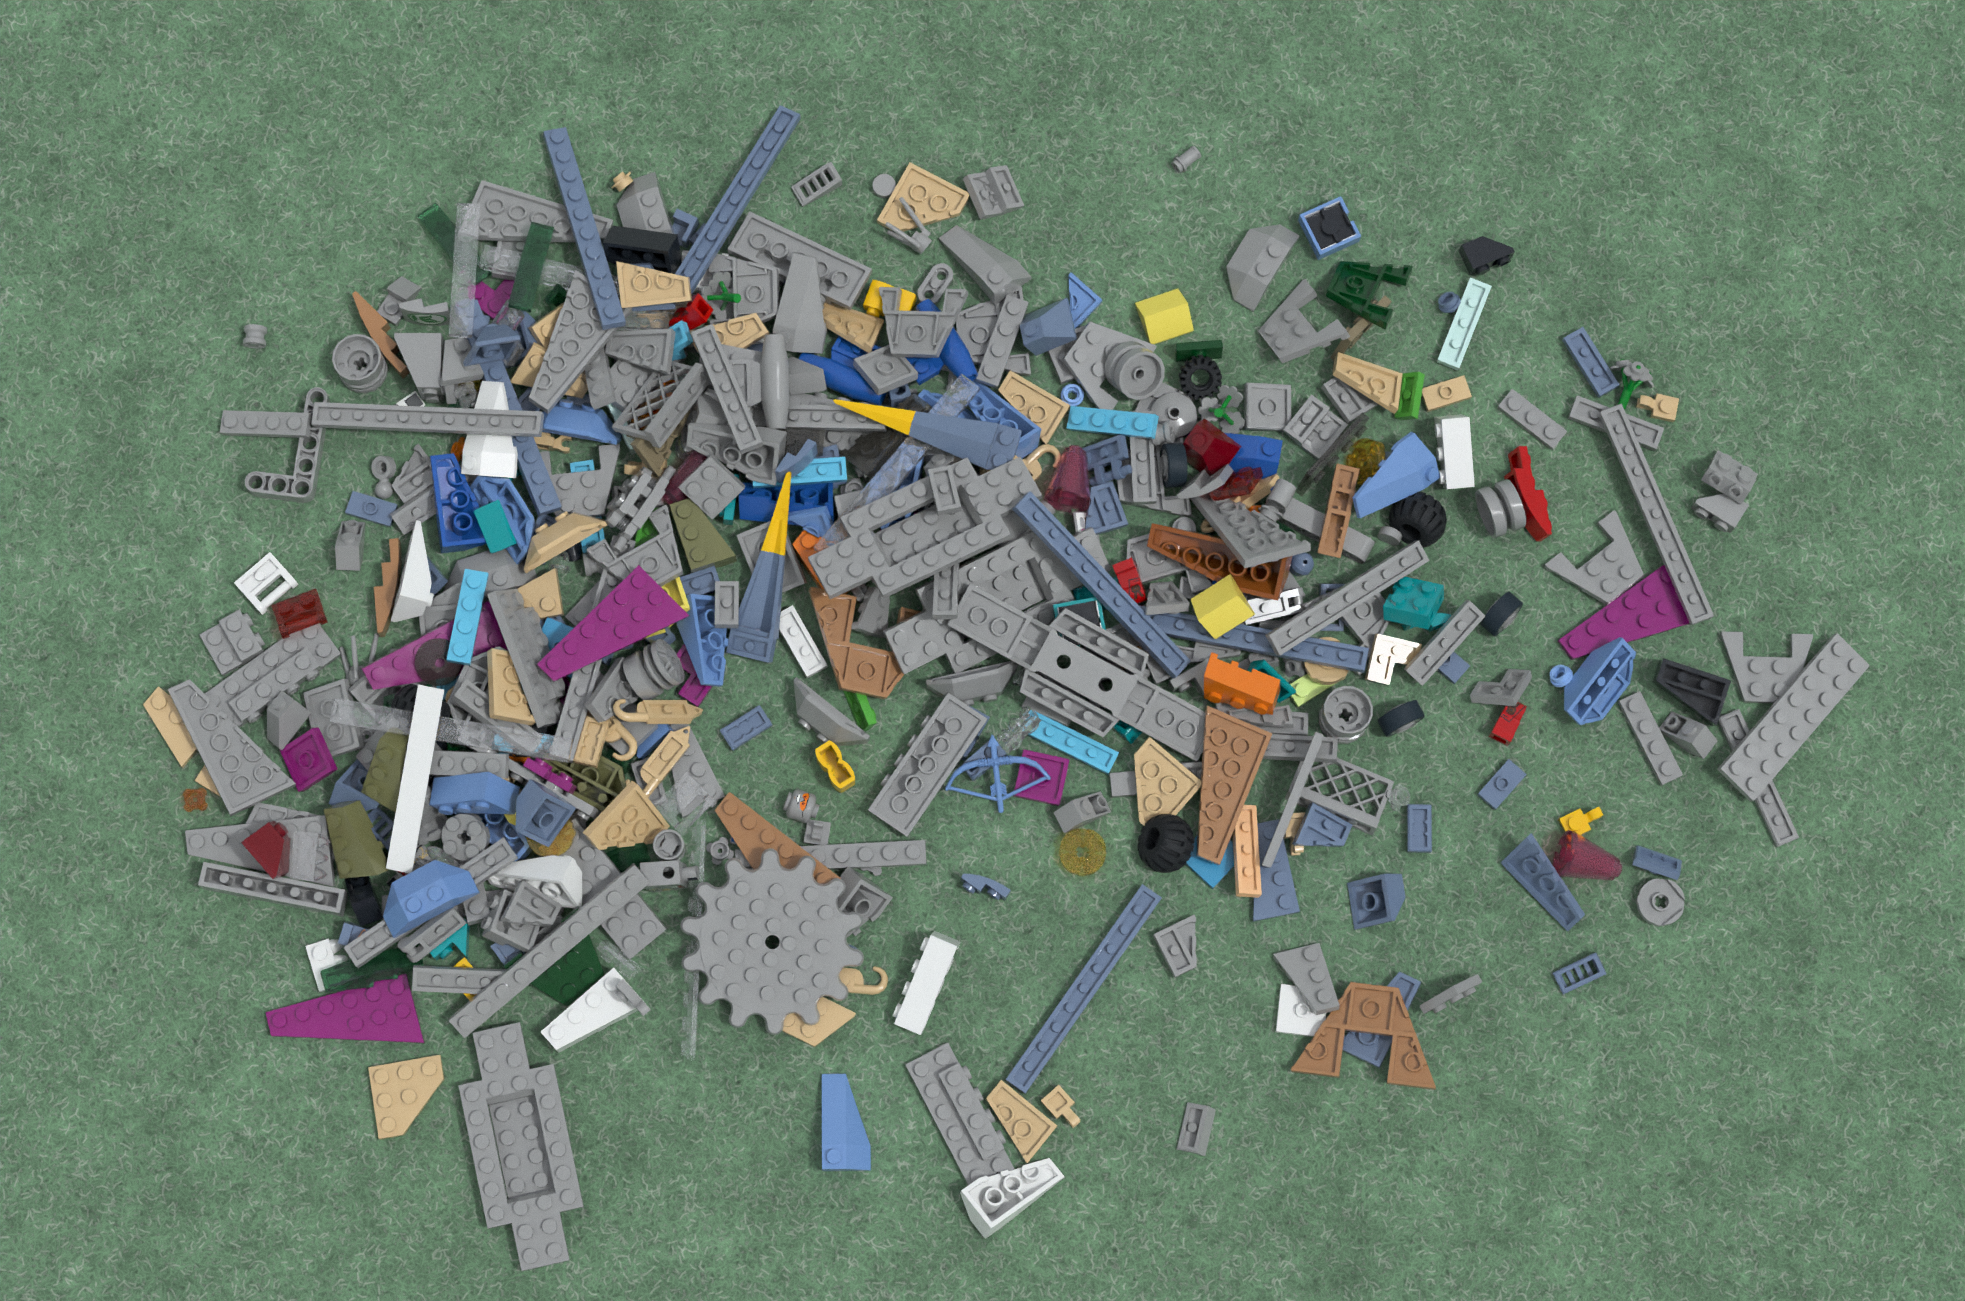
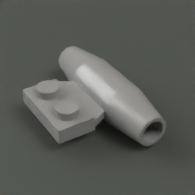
[728,334,790,430]

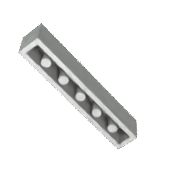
[198,862,349,917]

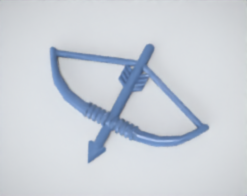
[945,735,1051,813]

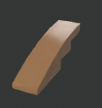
[352,291,410,378]
[1317,463,1360,559]
[374,538,402,637]

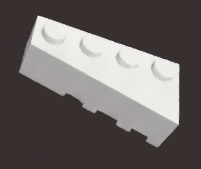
[541,968,646,1053]

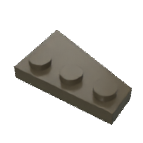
[1330,296,1392,361]
[630,410,691,478]

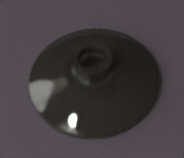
[414,638,462,686]

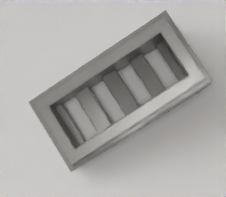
[791,162,842,207]

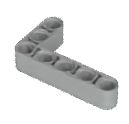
[245,387,330,503]
[1265,479,1375,564]

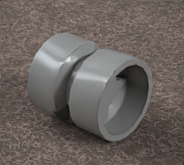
[653,829,686,861]

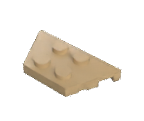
[782,997,856,1047]

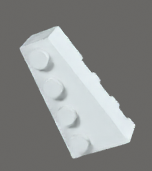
[893,931,961,1035]

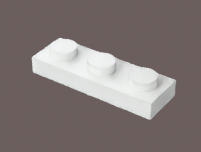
[779,605,828,678]

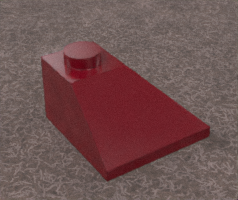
[1183,419,1242,476]
[241,821,291,879]

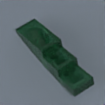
[417,203,492,287]
[508,222,554,313]
[320,945,424,993]

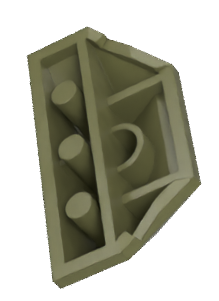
[543,753,627,811]

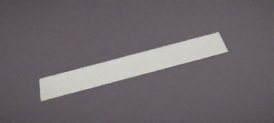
[386,685,444,873]

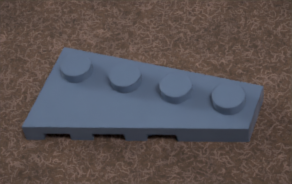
[1501,833,1585,931]
[1343,972,1421,1069]

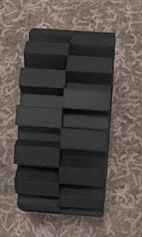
[1179,355,1222,400]

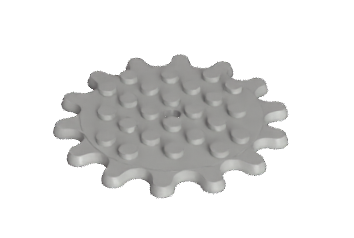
[680,848,864,1035]

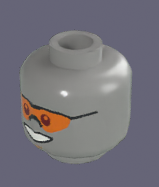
[783,789,820,823]

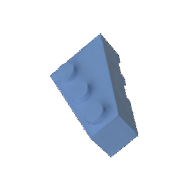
[429,772,520,815]

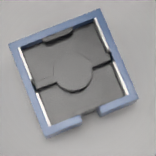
[1298,196,1361,260]

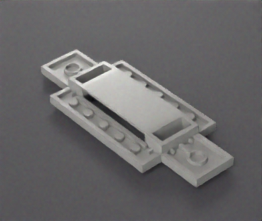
[808,457,1042,599]
[883,527,1111,674]
[458,1022,584,1272]

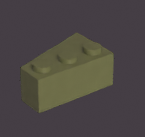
[669,498,737,573]
[361,726,409,813]
[324,800,390,879]

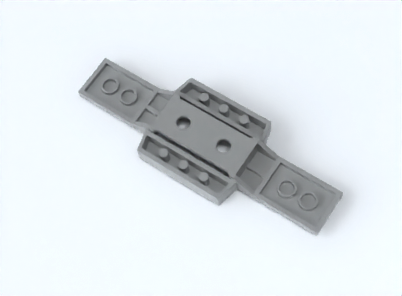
[947,583,1205,761]

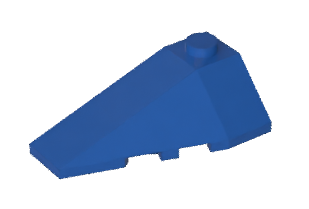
[1188,433,1283,491]
[430,453,487,553]

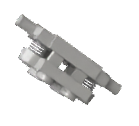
[605,465,676,553]

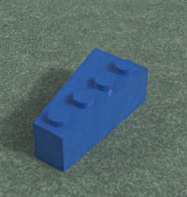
[739,482,834,525]

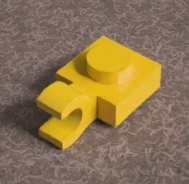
[1558,807,1603,841]

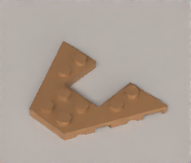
[809,587,921,699]
[1291,982,1436,1090]

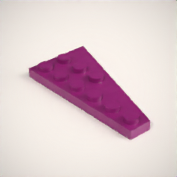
[536,565,689,682]
[1557,565,1690,660]
[361,601,508,690]
[265,973,425,1044]

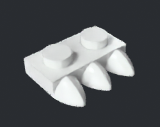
[305,939,354,992]

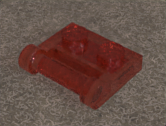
[1209,467,1263,501]
[272,589,328,639]

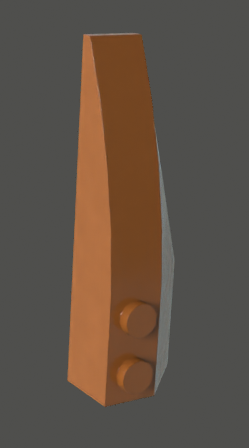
[1147,523,1293,601]

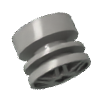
[332,334,388,393]
[623,639,685,700]
[1319,686,1373,744]

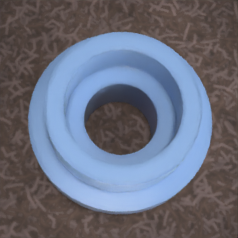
[1061,384,1084,406]
[1550,665,1573,687]

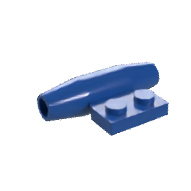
[905,299,978,385]
[799,336,887,406]

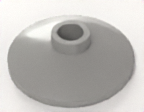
[1151,393,1197,438]

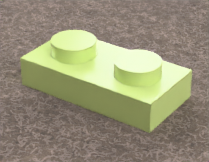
[1290,674,1337,708]

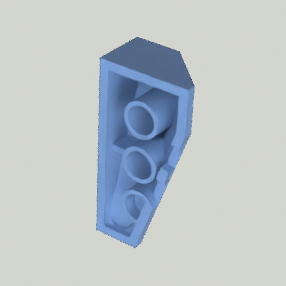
[958,379,1041,459]
[1352,432,1440,518]
[676,594,729,687]
[822,1074,871,1171]

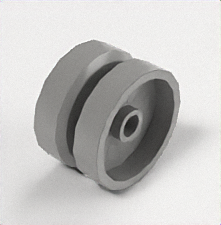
[1105,341,1165,400]
[1475,479,1526,538]

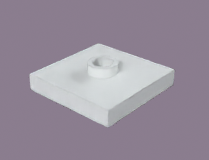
[1275,984,1326,1037]

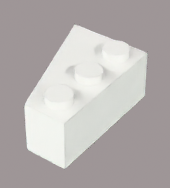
[1434,414,1475,489]

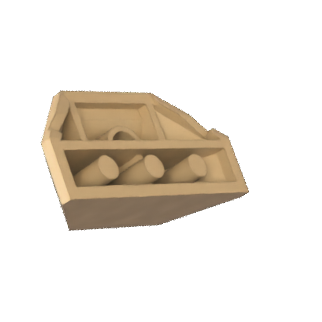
[524,511,608,573]

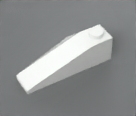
[461,381,518,478]
[391,520,434,622]
[488,855,582,908]
[960,1158,1064,1239]

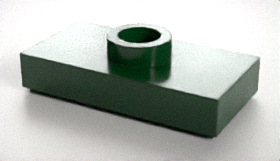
[1175,340,1223,362]

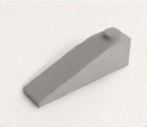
[939,225,1032,305]
[773,252,827,354]
[687,423,787,485]
[837,866,893,938]

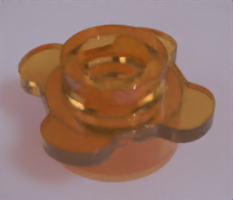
[183,787,208,812]

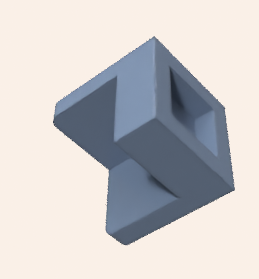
[672,209,699,248]

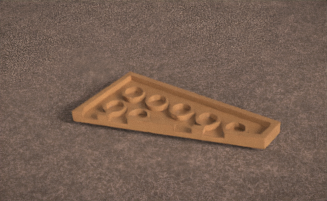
[1196,706,1272,865]
[715,792,841,884]

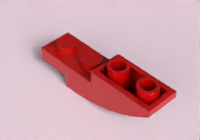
[1504,446,1552,542]

